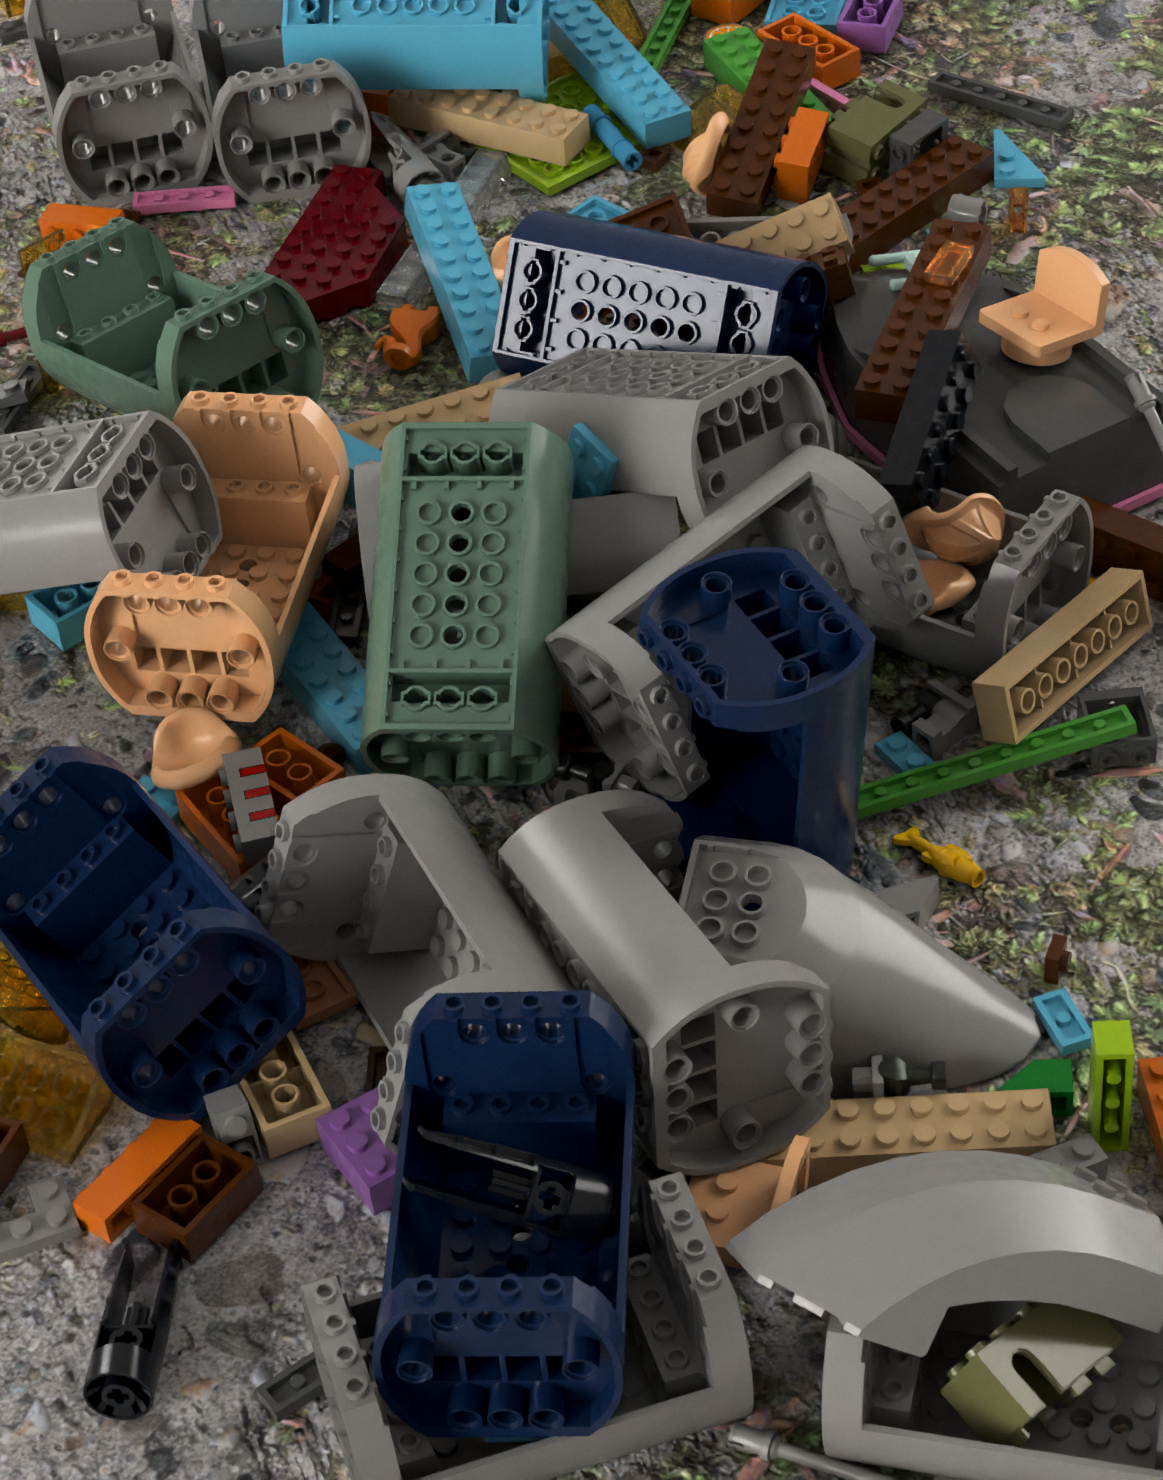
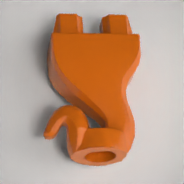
[373,304,442,370]

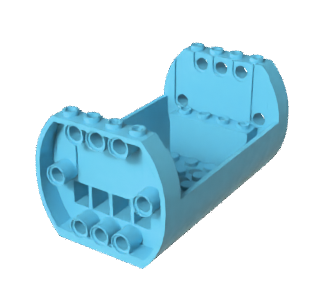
[282,0,550,103]

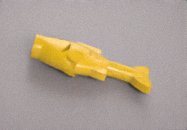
[892,826,985,888]

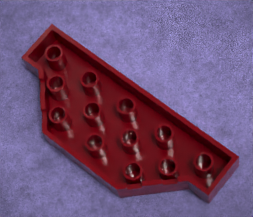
[264,164,408,322]

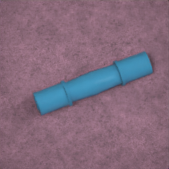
[582,104,642,171]

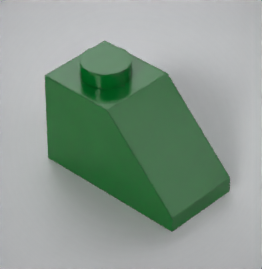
[1000,1058,1074,1116]

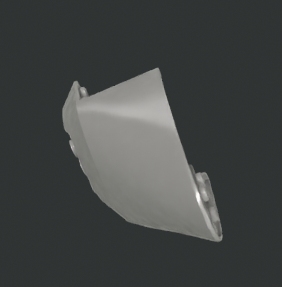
[678,835,1041,1098]

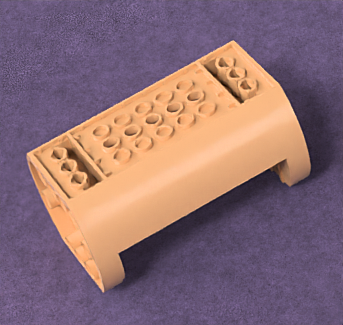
[84,390,350,723]

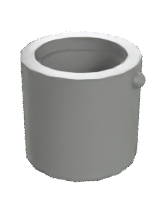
[946,193,988,225]

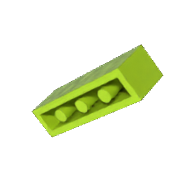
[1087,1020,1135,1152]

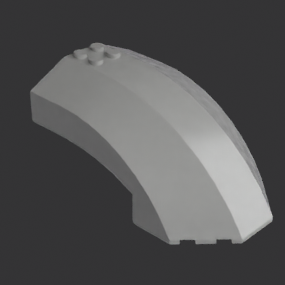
[725,1150,1163,1357]

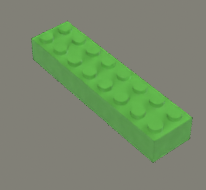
[703,27,834,148]

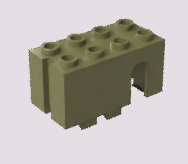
[822,79,928,184]
[940,1302,1124,1448]

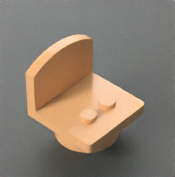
[978,245,1110,366]
[688,1135,811,1268]

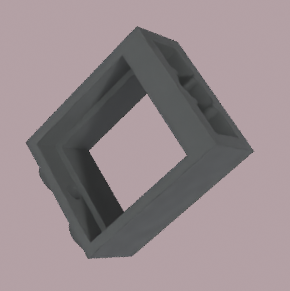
[889,108,949,177]
[1077,686,1157,769]

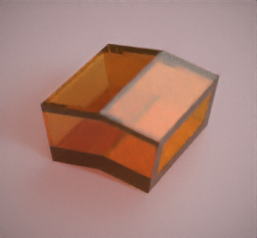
[1009,186,1029,233]

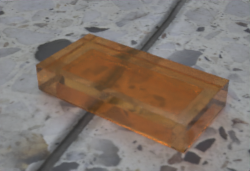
[924,240,973,286]

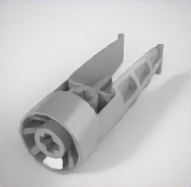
[369,111,447,204]

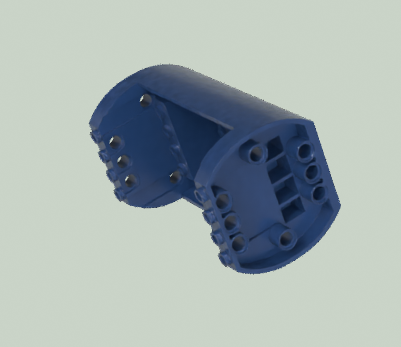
[492,209,828,378]
[637,547,876,911]
[0,746,306,1121]
[372,990,637,1437]

